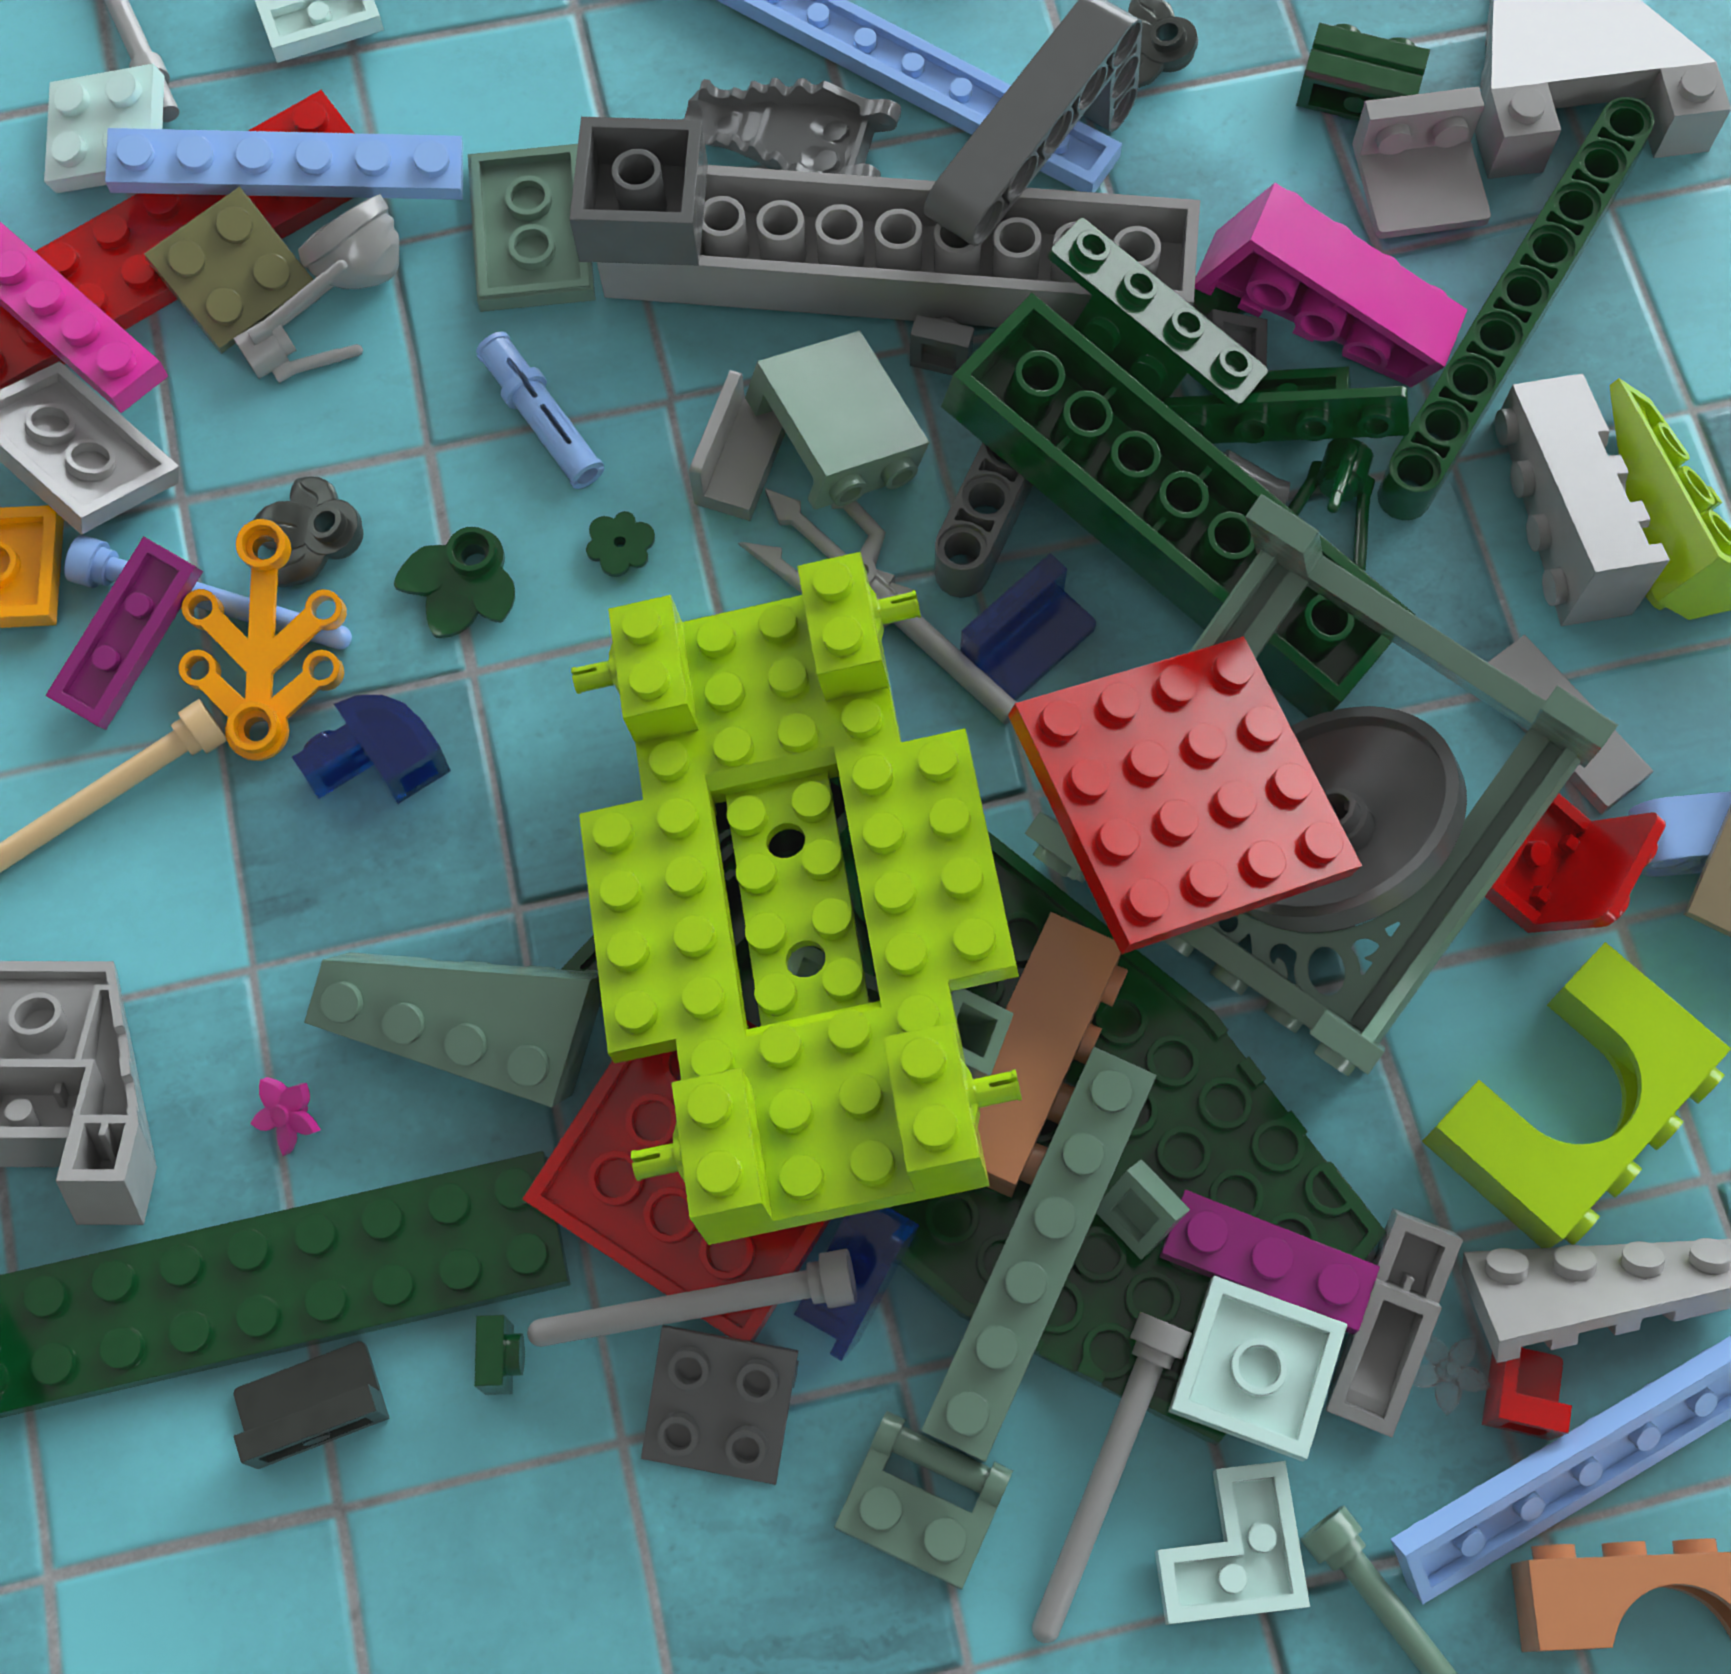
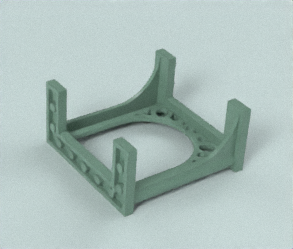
[1024,494,1618,1077]

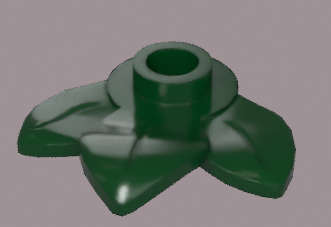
[394,527,515,638]

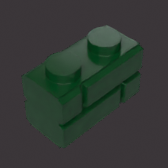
[1296,22,1430,121]

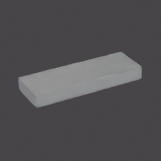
[1488,634,1654,815]

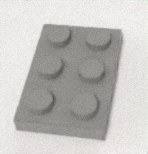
[0,361,179,535]

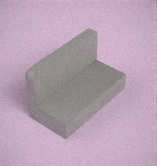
[689,370,786,521]

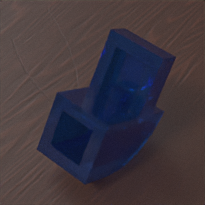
[292,694,451,804]

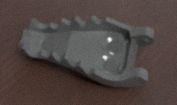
[683,78,901,177]

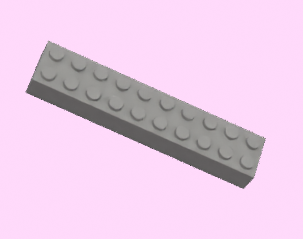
[597,165,1200,327]

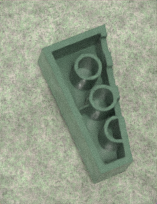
[304,952,601,1107]

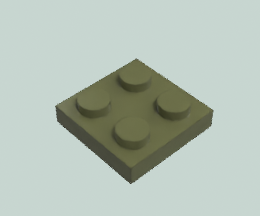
[144,187,313,354]

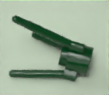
[1288,438,1376,572]

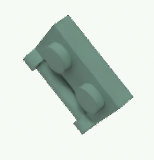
[834,1411,1013,1590]

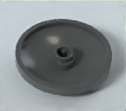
[1246,706,1467,932]

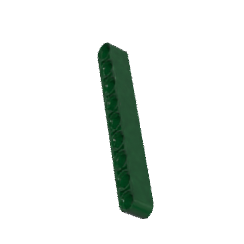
[1377,97,1655,520]

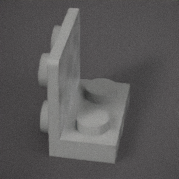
[1352,86,1491,239]

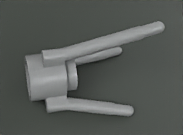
[233,260,363,383]

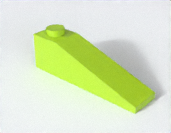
[1609,378,1731,620]

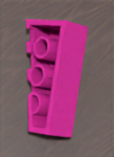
[1195,182,1468,388]

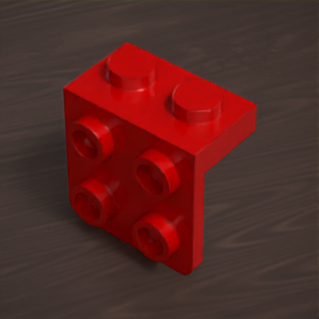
[1485,793,1666,933]

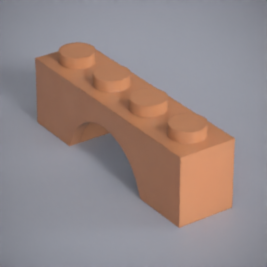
[1511,1538,1731,1652]

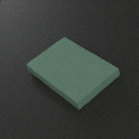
[468,144,596,312]

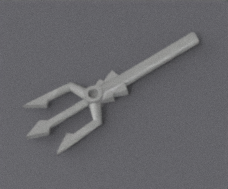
[738,488,1017,725]

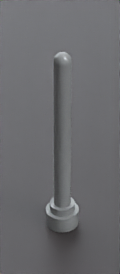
[527,1248,857,1347]
[1032,1311,1192,1643]

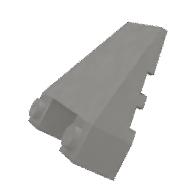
[1475,0,1731,179]
[0,961,157,1225]

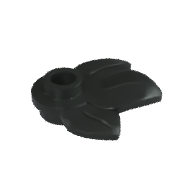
[1128,0,1198,88]
[253,476,364,588]

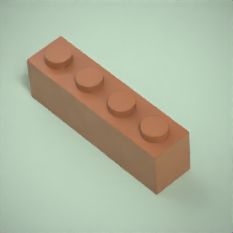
[978,912,1128,1198]

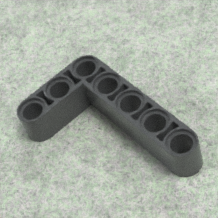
[924,0,1142,246]

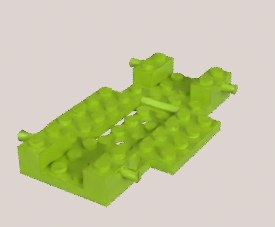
[571,551,1022,1245]

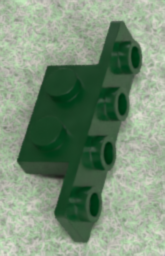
[1048,218,1268,410]
[1161,366,1410,444]

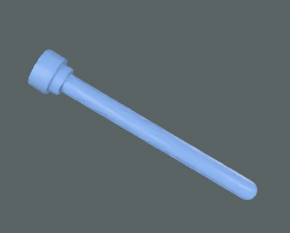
[64,535,352,650]

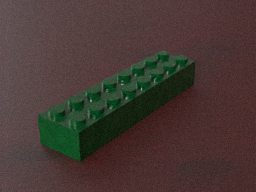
[941,293,1416,718]

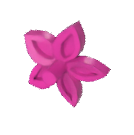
[250,1077,321,1156]

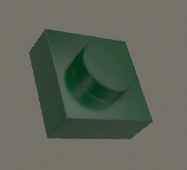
[474,1315,525,1395]

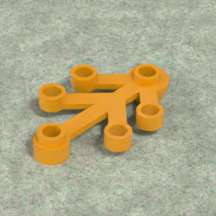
[178,519,347,761]

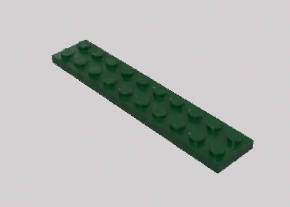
[0,1151,571,1418]

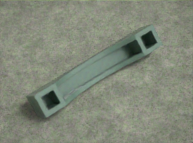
[921,1047,1157,1462]

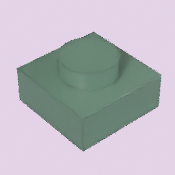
[1096,1159,1190,1259]

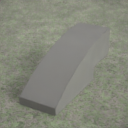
[1325,1208,1463,1437]

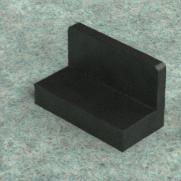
[233,1341,390,1469]

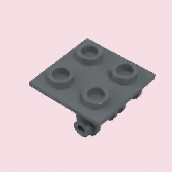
[641,1325,799,1485]

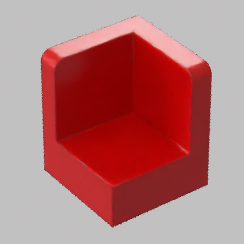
[1482,1347,1572,1440]

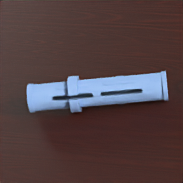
[476,331,604,489]

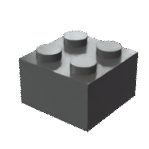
[570,116,708,266]

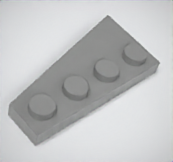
[1461,1238,1731,1363]

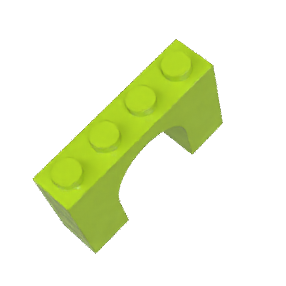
[1422,942,1731,1248]

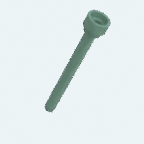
[1300,1505,1458,1674]

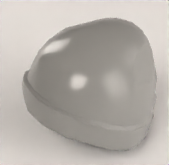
[298,194,399,289]

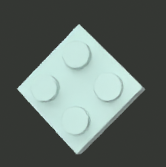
[44,64,165,194]
[1168,1276,1347,1462]

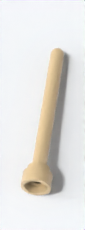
[0,699,227,873]

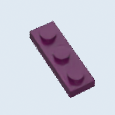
[45,536,203,730]
[1159,1189,1380,1335]

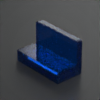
[960,553,1096,701]
[794,1208,920,1361]

